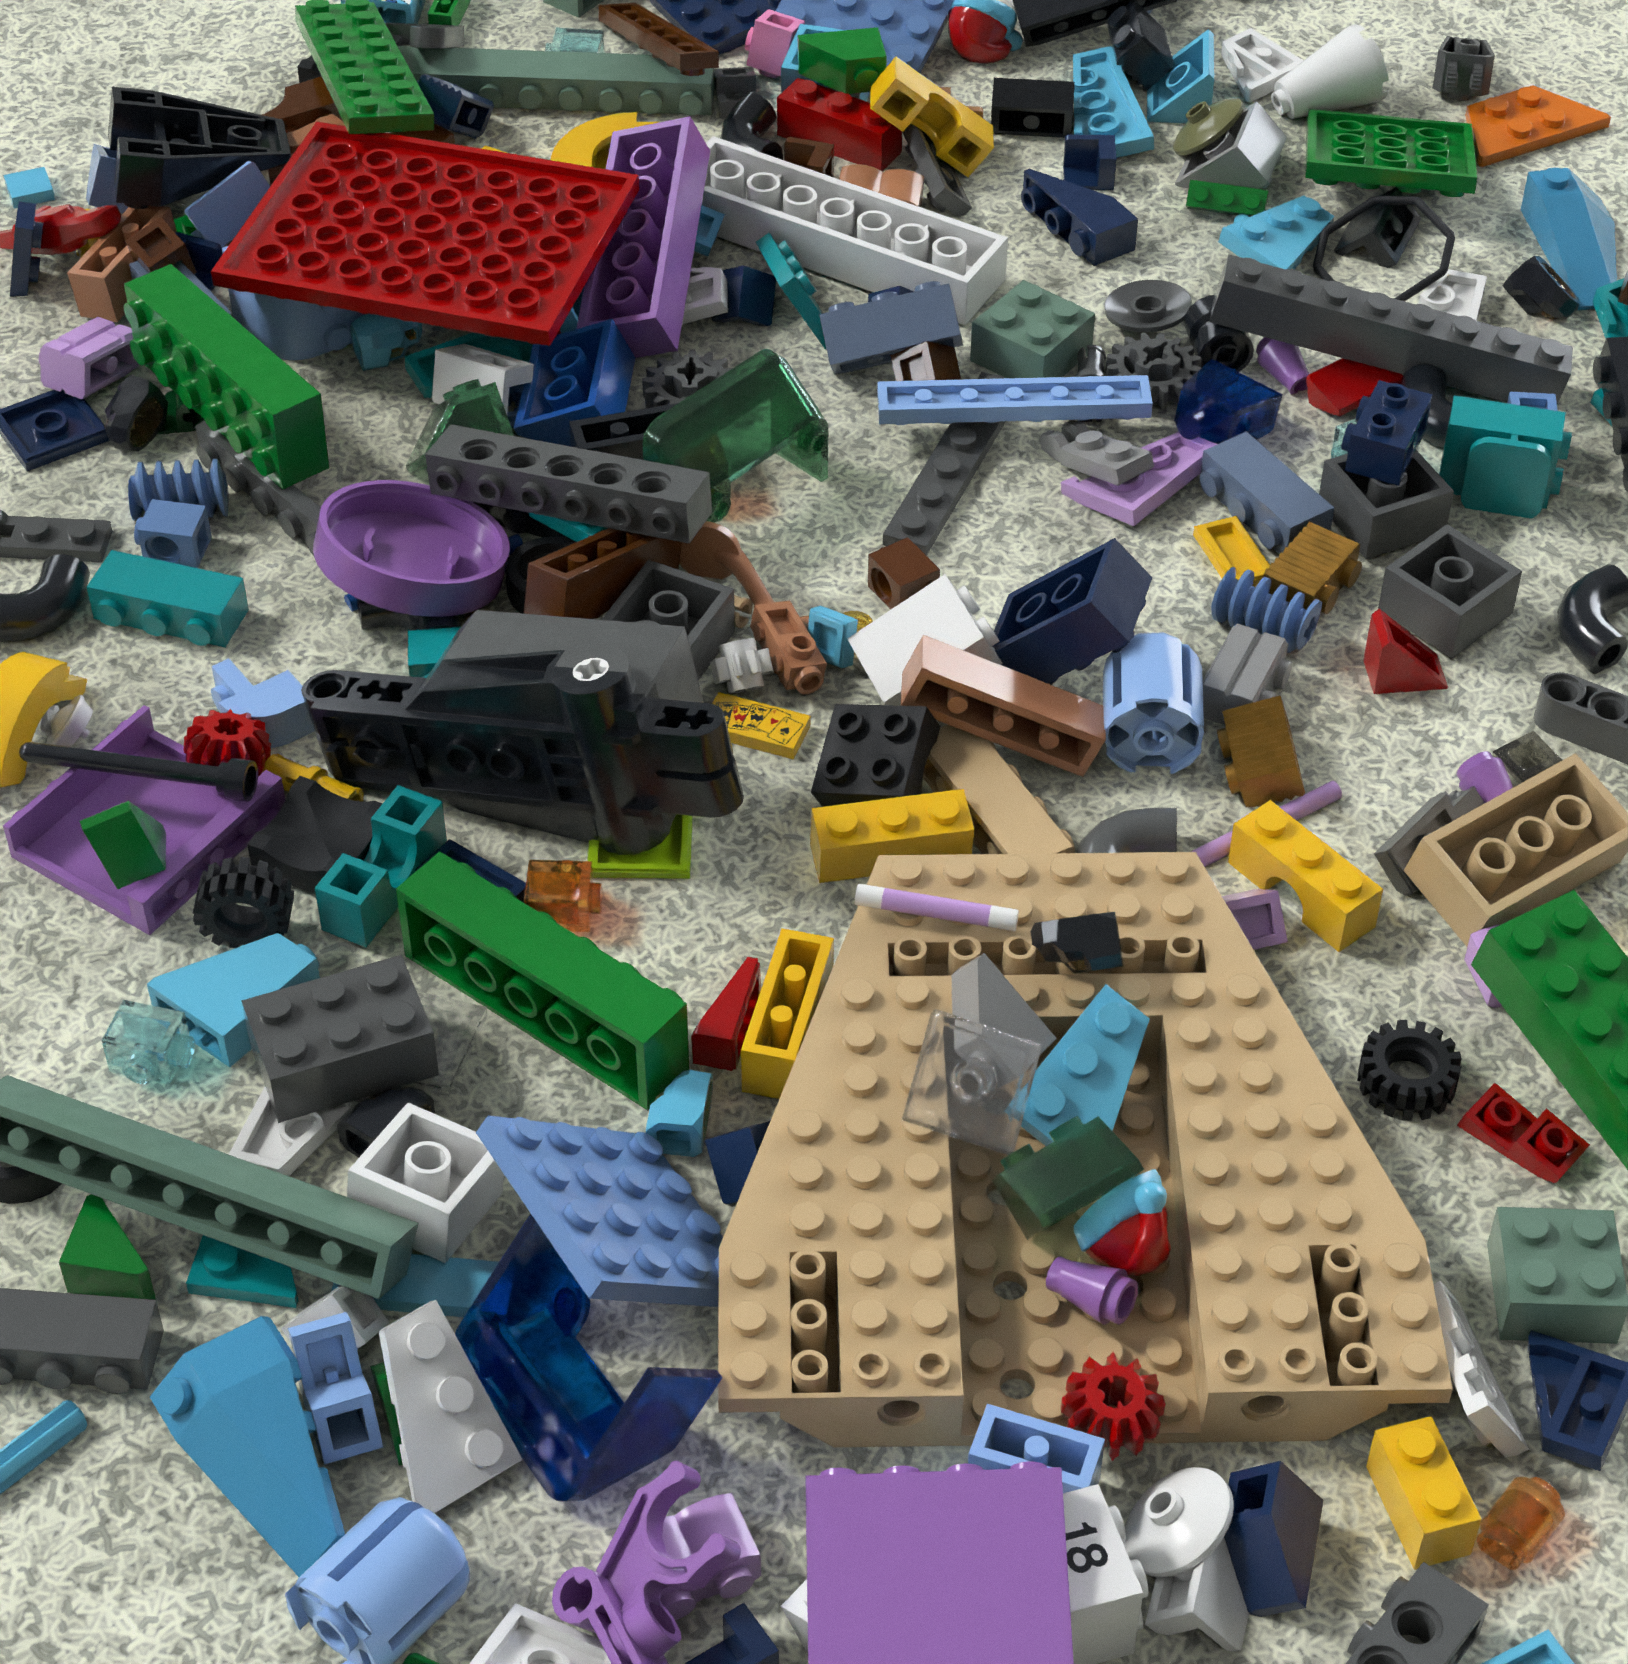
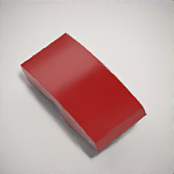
[1457,1083,1590,1183]

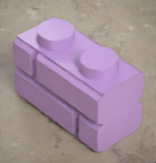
[39,317,139,399]

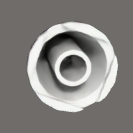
[1271,24,1389,120]

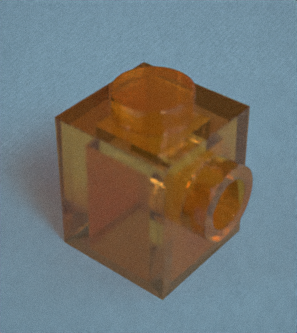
[524,860,603,932]

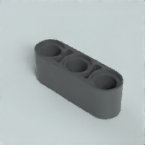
[1533,672,1628,765]

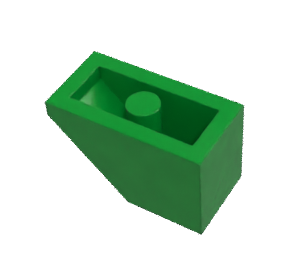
[797,27,887,94]

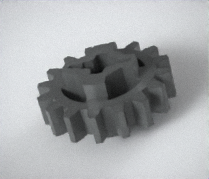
[1105,333,1202,409]
[642,350,739,420]

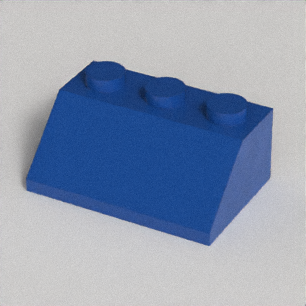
[514,319,636,447]

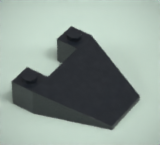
[108,86,291,209]

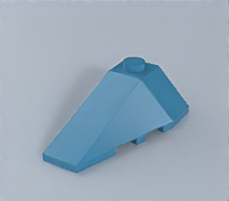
[1521,167,1617,311]
[150,1316,345,1577]

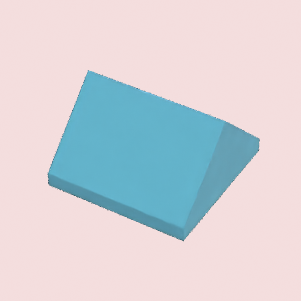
[1147,29,1215,123]

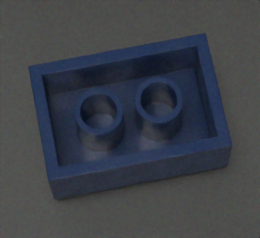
[992,538,1153,685]

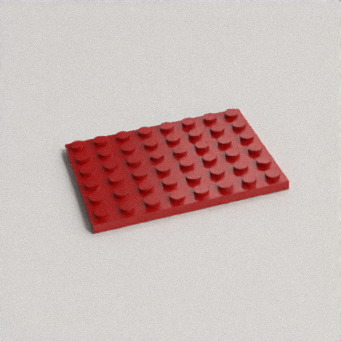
[211,121,640,346]

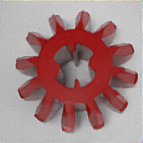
[183,709,271,776]
[1060,1351,1166,1462]

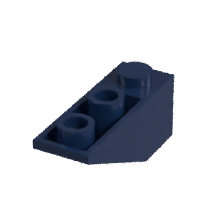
[1021,169,1138,266]

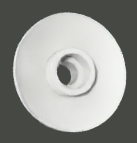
[1124,1467,1234,1577]

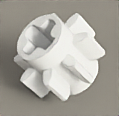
[710,638,773,694]

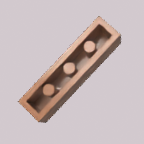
[901,635,1106,777]

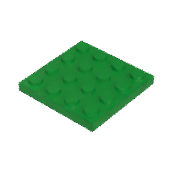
[1305,109,1478,197]

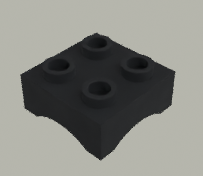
[811,704,941,807]
[247,776,383,894]

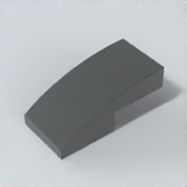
[715,67,757,118]

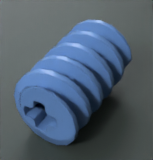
[128,459,229,521]
[1211,567,1322,653]

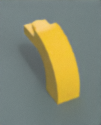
[550,112,659,169]
[0,652,87,788]

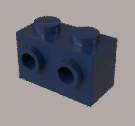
[1341,380,1433,486]

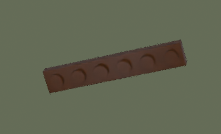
[599,3,719,76]

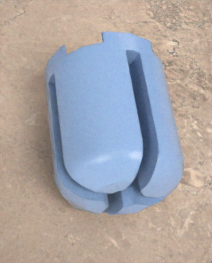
[1103,632,1204,774]
[285,1497,470,1664]

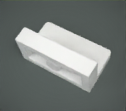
[432,344,534,423]
[1145,1538,1249,1652]

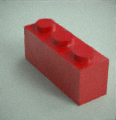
[777,78,903,172]

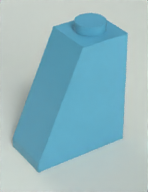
[147,933,320,1067]

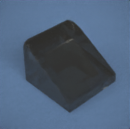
[1492,731,1562,784]

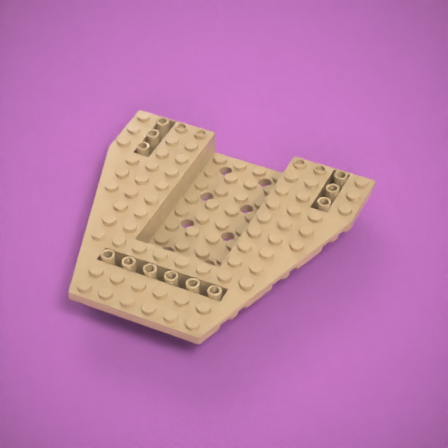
[718,852,1453,1448]

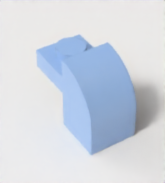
[211,658,315,748]
[288,1312,383,1465]

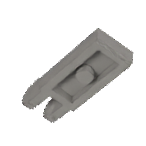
[1039,420,1154,486]

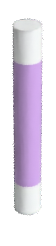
[855,884,1019,931]

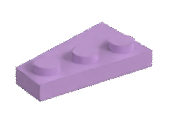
[1061,430,1217,526]

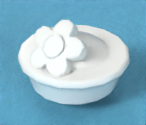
[40,695,93,747]

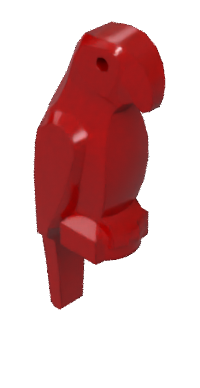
[0,204,121,255]

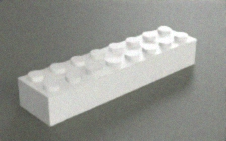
[702,136,1008,325]

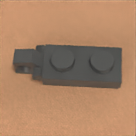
[1374,786,1484,895]

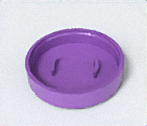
[313,480,510,617]

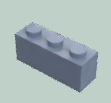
[819,281,963,375]
[1199,432,1334,554]

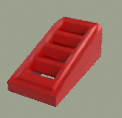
[691,957,761,1071]

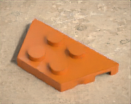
[1465,85,1611,167]

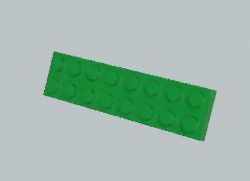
[295,0,434,134]

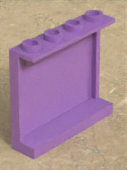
[3,705,285,935]
[806,1461,1074,1664]

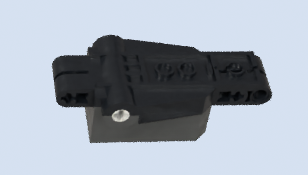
[301,610,744,855]

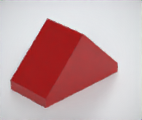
[1363,609,1448,694]

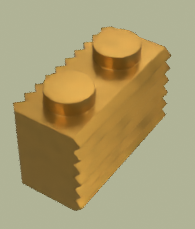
[1263,522,1362,614]
[1217,695,1305,807]

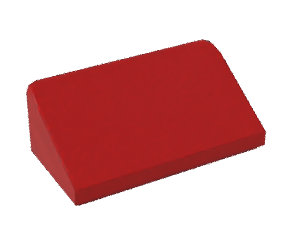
[1306,358,1403,417]

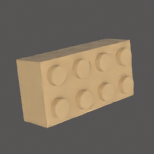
[1404,753,1628,947]

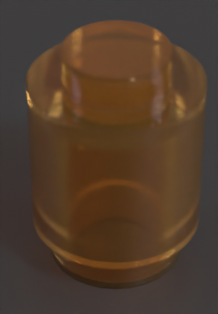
[1477,1477,1565,1570]

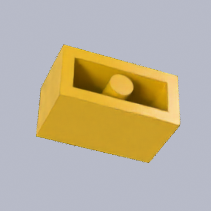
[1366,1416,1482,1570]

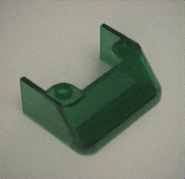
[643,349,829,523]

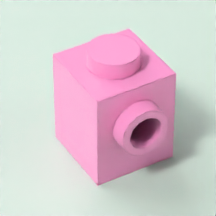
[745,9,805,78]

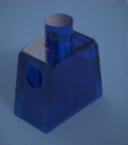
[1174,359,1283,444]

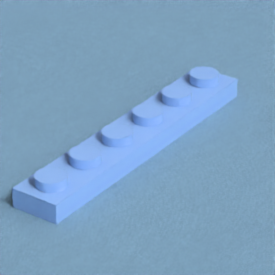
[877,375,1153,425]

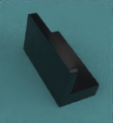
[1334,187,1422,268]

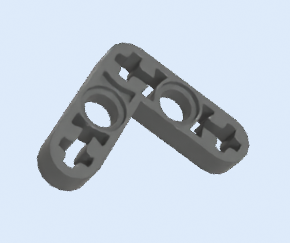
[385,23,464,48]

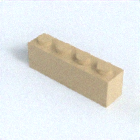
[923,725,1075,854]

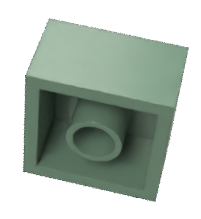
[970,280,1095,378]
[1487,1207,1628,1344]

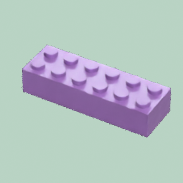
[576,116,710,358]

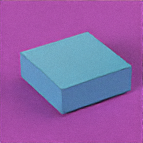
[3,167,55,209]
[808,606,858,668]

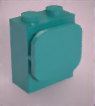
[1439,395,1572,519]

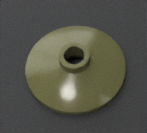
[1172,98,1244,156]

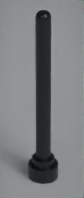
[19,742,258,801]

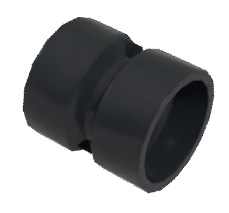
[1184,295,1254,375]

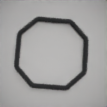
[1313,196,1455,301]

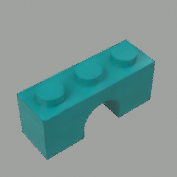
[315,785,447,948]

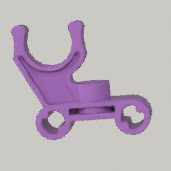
[552,1461,741,1664]

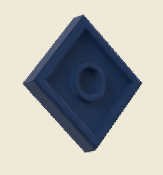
[0,390,110,472]

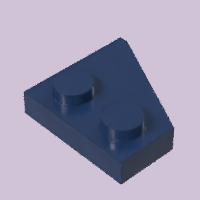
[1528,1330,1628,1471]

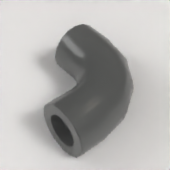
[1076,808,1177,853]

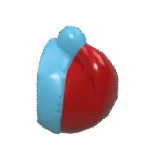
[948,0,1023,64]
[1074,1169,1172,1276]

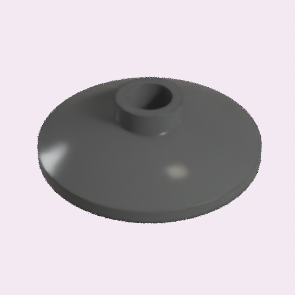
[1105,280,1192,332]

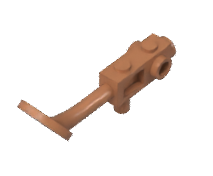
[679,521,827,694]

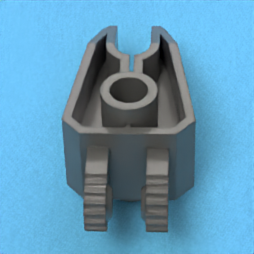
[1432,36,1495,100]

